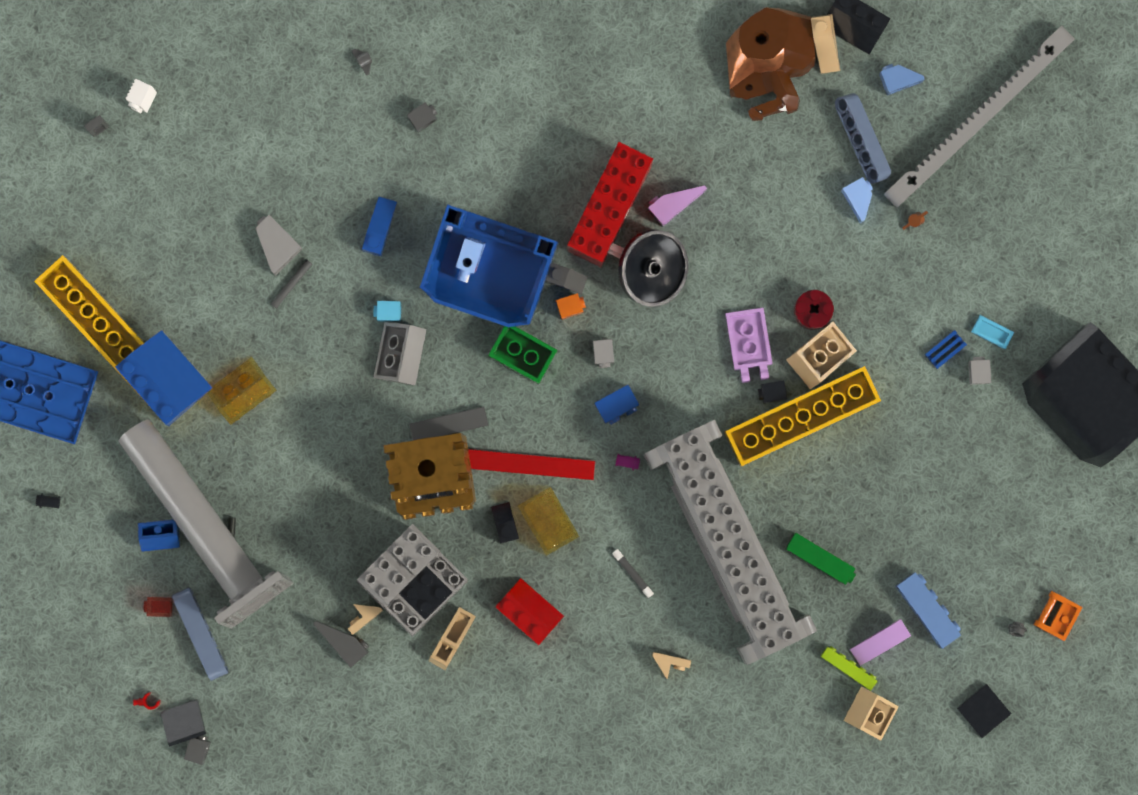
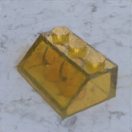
[208,357,277,425]
[518,487,580,556]

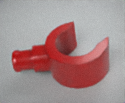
[133,692,161,710]

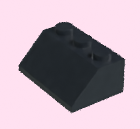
[827,0,891,55]

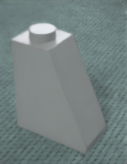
[256,215,302,276]

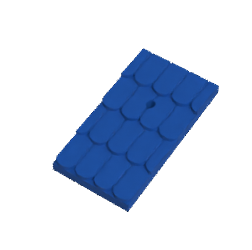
[0,341,99,444]

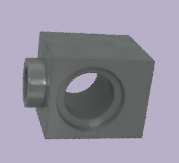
[407,102,438,133]
[184,735,211,765]

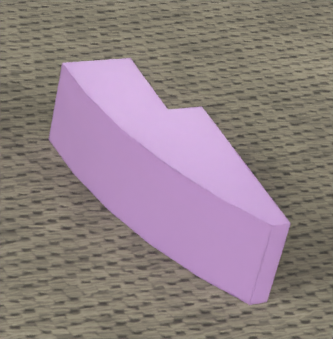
[850,619,911,666]

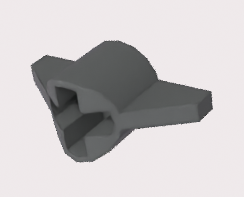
[351,49,372,76]

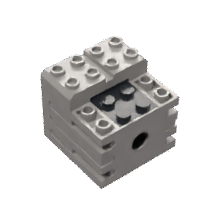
[357,524,468,637]

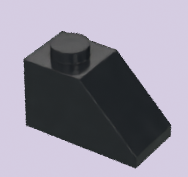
[491,502,519,544]

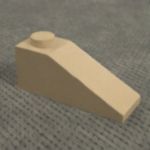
[811,14,840,74]

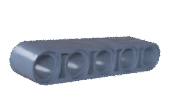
[835,93,891,183]
[172,587,229,681]

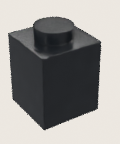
[758,380,787,404]

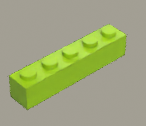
[820,646,877,691]

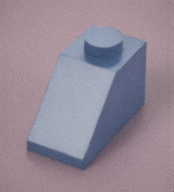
[879,64,925,95]

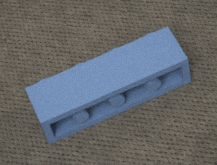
[895,572,961,649]

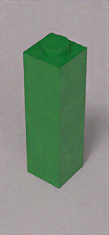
[785,533,856,585]

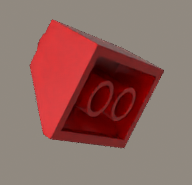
[496,578,564,645]

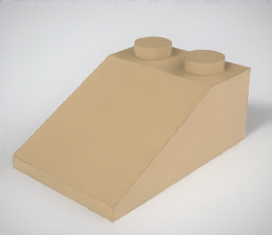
[786,322,857,389]

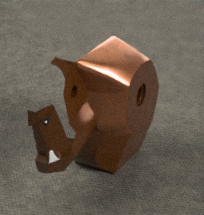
[726,7,815,121]

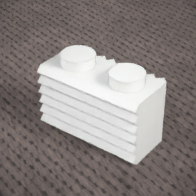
[126,79,157,114]

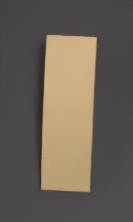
[429,607,476,670]

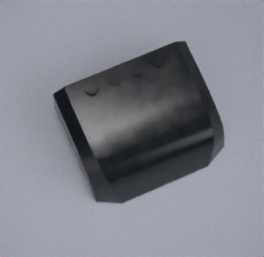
[1022,322,1138,468]

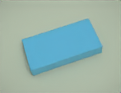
[971,315,1014,349]

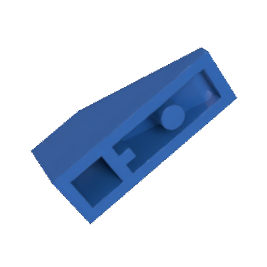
[362,197,397,257]

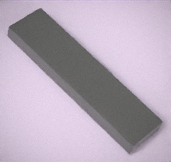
[409,407,489,440]

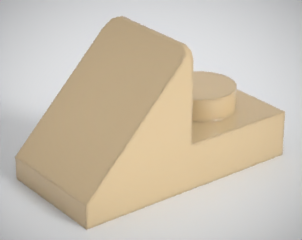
[348,604,383,635]
[652,652,691,679]

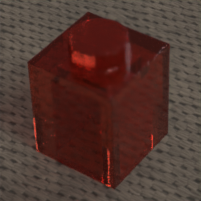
[144,597,173,617]

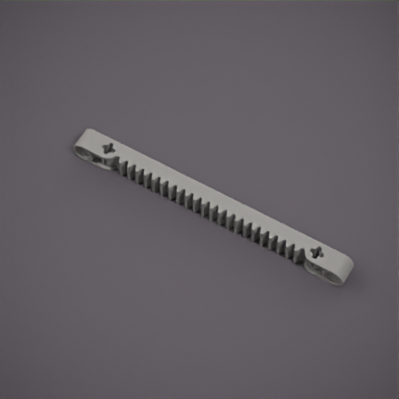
[884,26,1075,208]

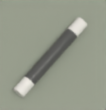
[612,549,654,598]

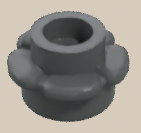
[1008,622,1027,637]

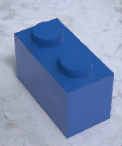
[594,385,639,425]
[138,520,180,552]

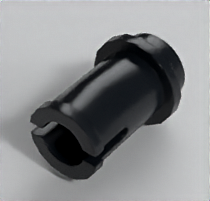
[36,493,61,509]

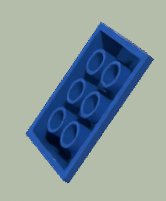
[115,330,212,426]

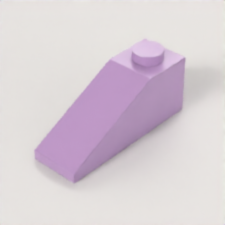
[648,185,707,227]

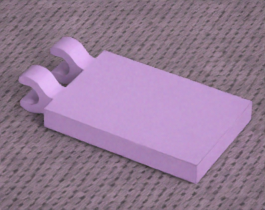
[725,308,773,383]

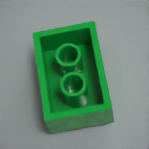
[488,326,558,385]

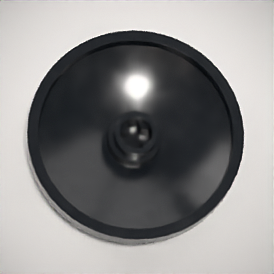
[618,230,689,307]

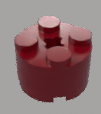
[794,290,834,330]

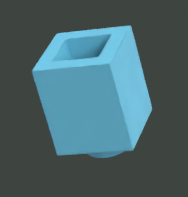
[373,301,401,322]

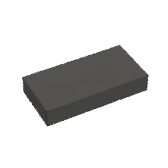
[84,115,109,137]

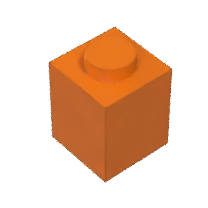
[556,293,586,320]

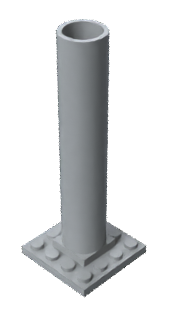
[118,420,294,629]

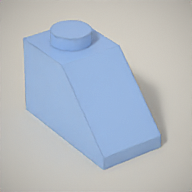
[841,177,873,223]

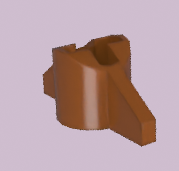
[902,211,928,230]

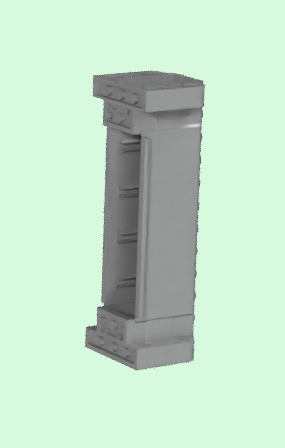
[644,420,817,665]

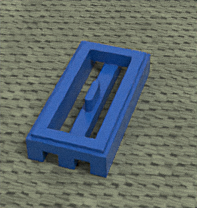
[925,330,967,369]

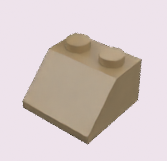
[844,686,899,740]

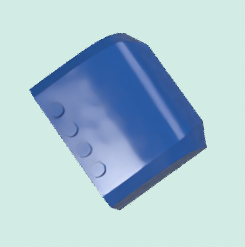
[420,204,559,327]

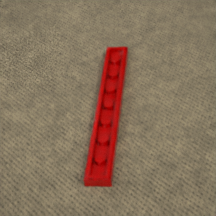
[468,449,595,480]

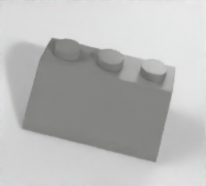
[373,322,427,386]

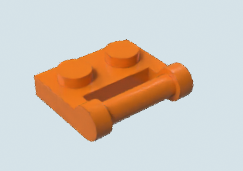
[1033,591,1083,641]

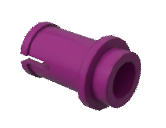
[615,454,640,471]

